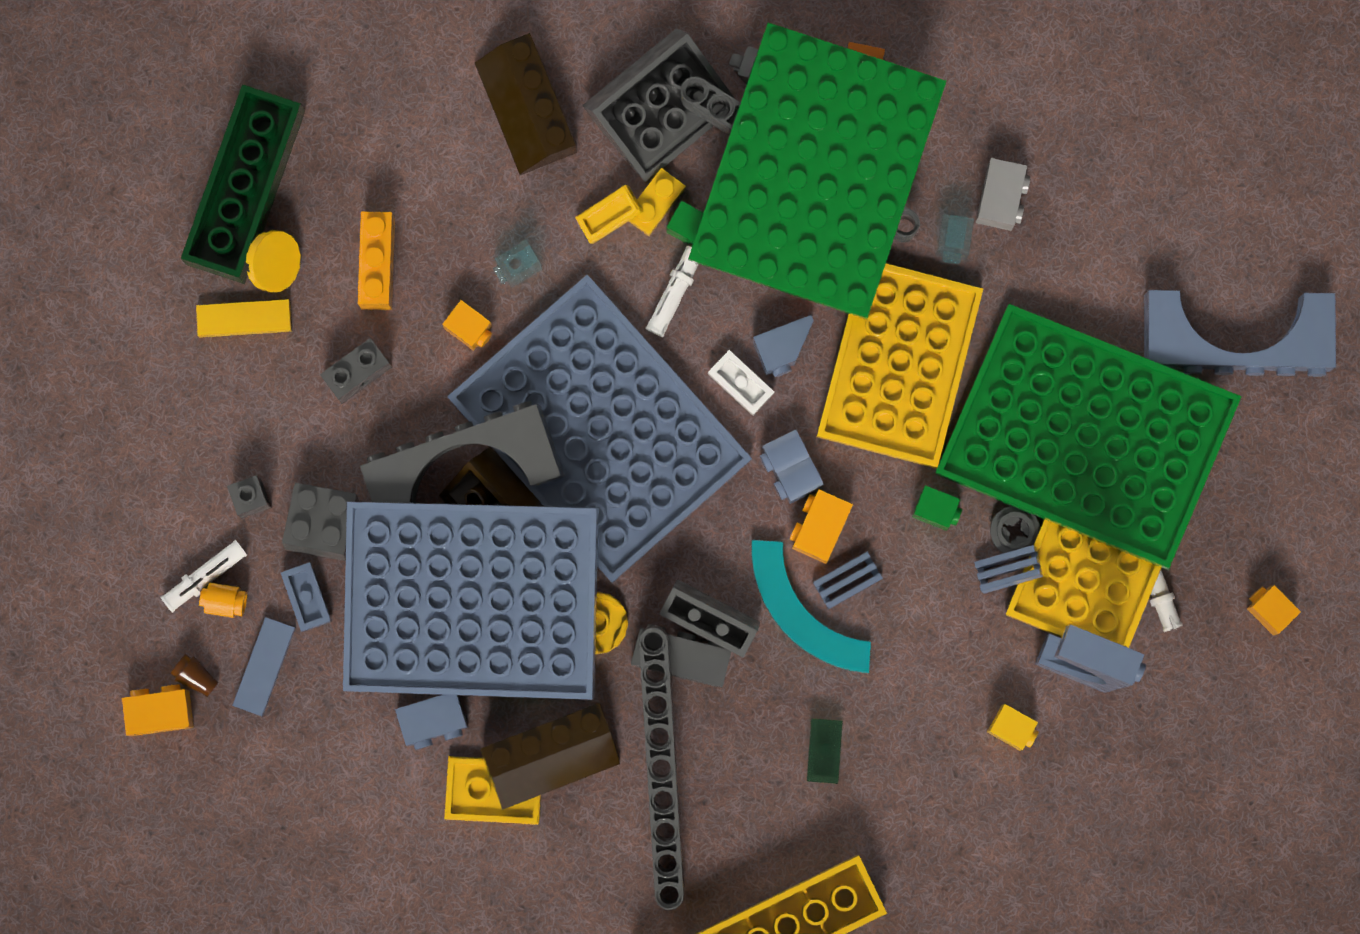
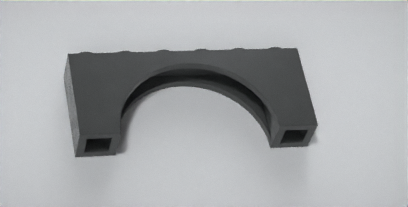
[360,401,565,503]

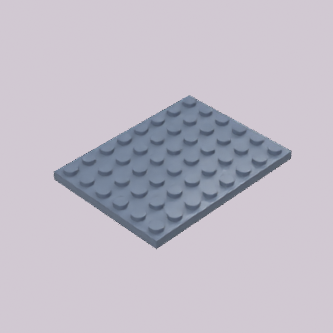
[447,275,752,583]
[343,502,599,700]

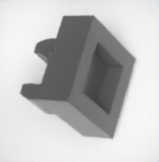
[729,47,759,85]

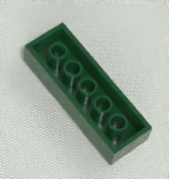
[180,84,305,284]

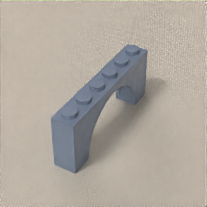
[1144,290,1336,377]
[1035,624,1146,693]

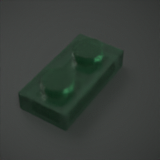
[806,718,843,784]

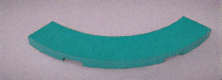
[752,540,871,673]

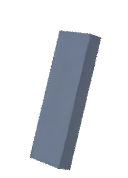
[232,617,296,717]

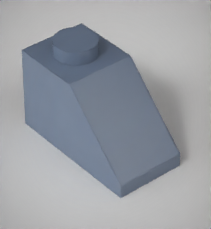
[752,315,814,377]

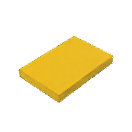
[444,756,541,824]

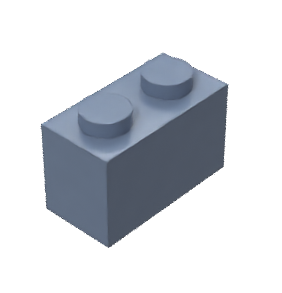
[395,695,468,750]

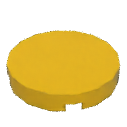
[246,230,301,292]
[595,591,628,654]

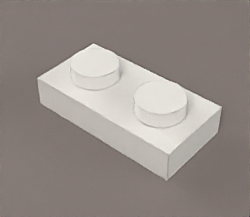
[708,350,774,416]

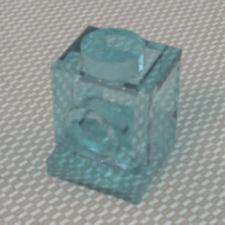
[492,239,543,289]

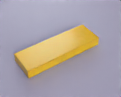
[196,299,292,338]

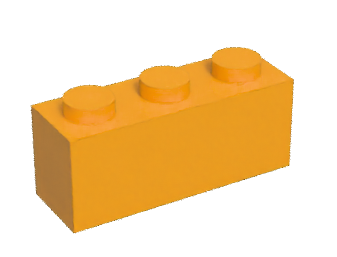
[358,211,395,310]

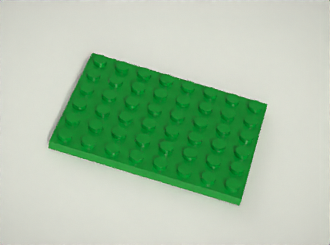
[688,22,947,320]
[936,304,1242,570]

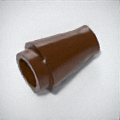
[170,654,219,697]

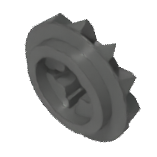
[990,506,1040,554]

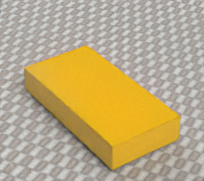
[575,185,644,244]

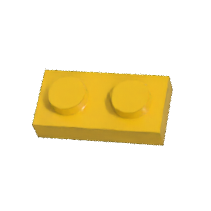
[629,168,686,236]

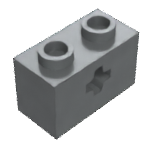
[320,338,392,404]

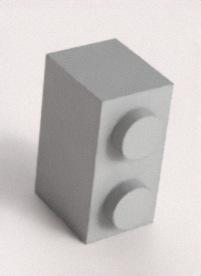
[975,158,1031,231]

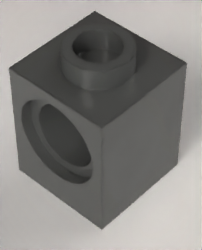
[227,475,271,519]

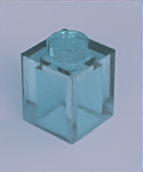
[936,214,974,264]

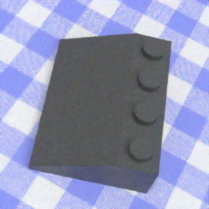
[582,28,735,182]

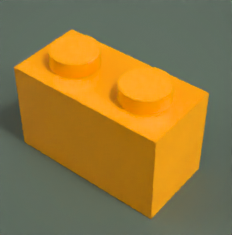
[790,489,853,564]
[122,684,194,736]

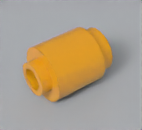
[199,582,247,618]

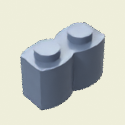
[760,430,824,504]

